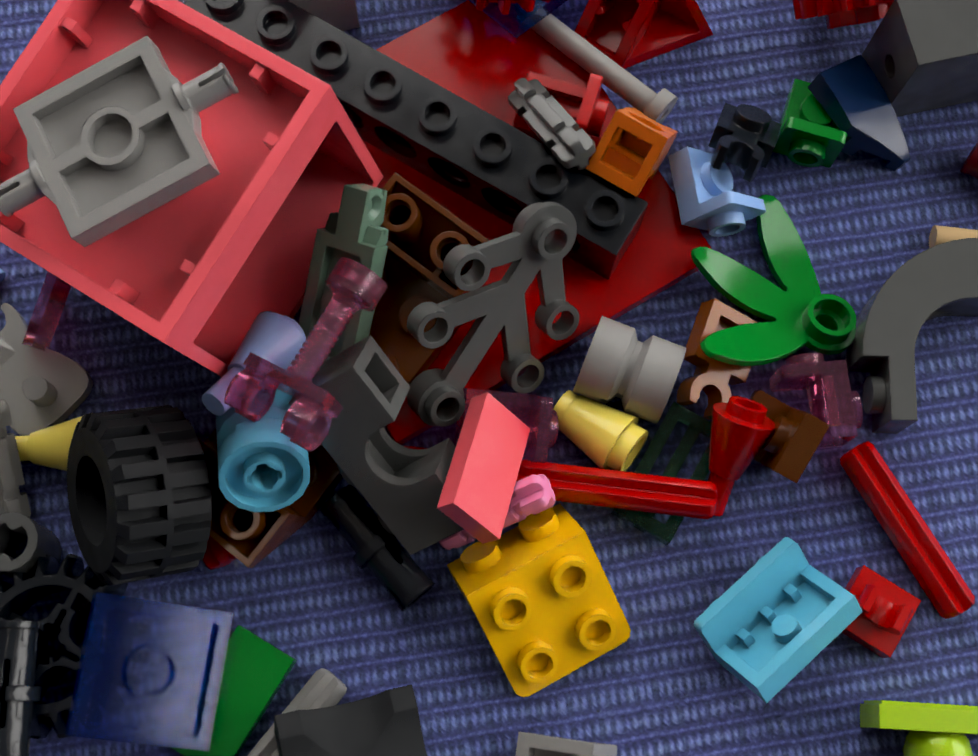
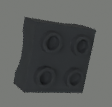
[274,684,427,756]

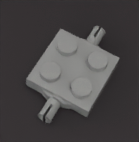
[0,35,239,247]

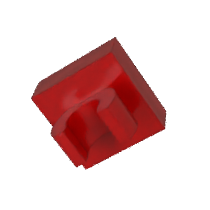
[841,565,921,658]

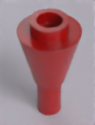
[707,396,776,516]

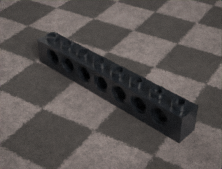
[184,0,648,280]

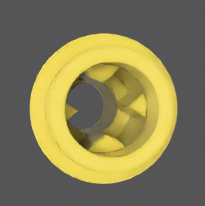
[549,390,649,471]

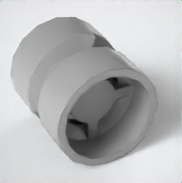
[573,316,687,424]

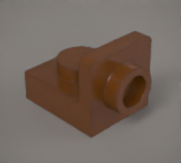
[749,390,830,483]

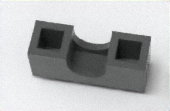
[289,335,464,555]

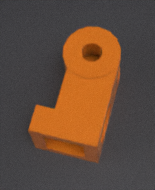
[585,107,678,197]

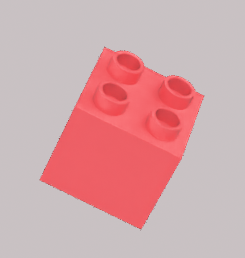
[0,0,384,377]

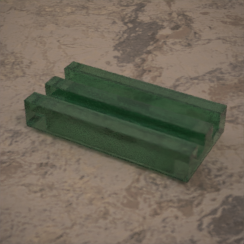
[611,402,712,545]

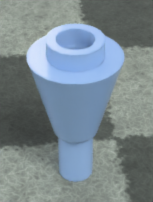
[202,311,309,416]

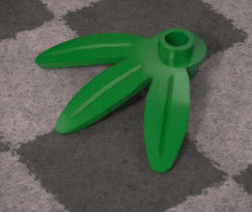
[691,194,857,366]

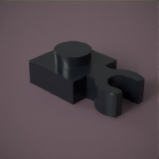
[708,103,781,182]

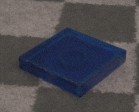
[65,592,233,752]

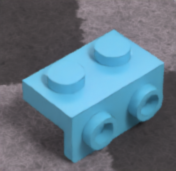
[694,537,863,703]

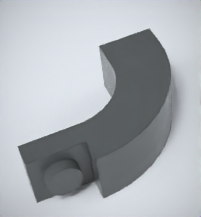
[845,238,978,434]

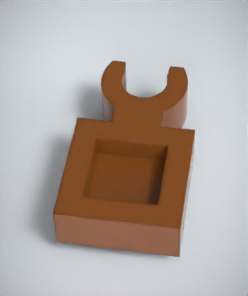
[677,298,758,420]

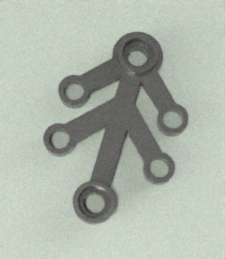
[407,202,579,427]

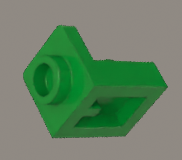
[773,79,848,168]

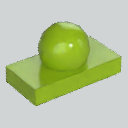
[860,700,978,756]

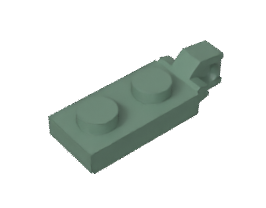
[299,183,389,365]

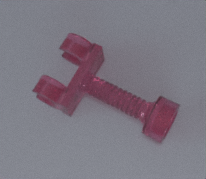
[224,257,388,452]

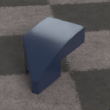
[808,54,910,171]

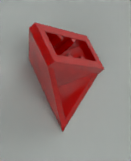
[575,0,713,69]

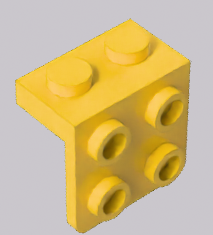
[447,503,631,697]

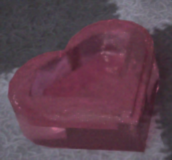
[22,272,71,351]

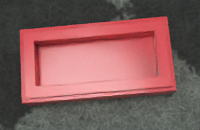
[437,392,530,544]

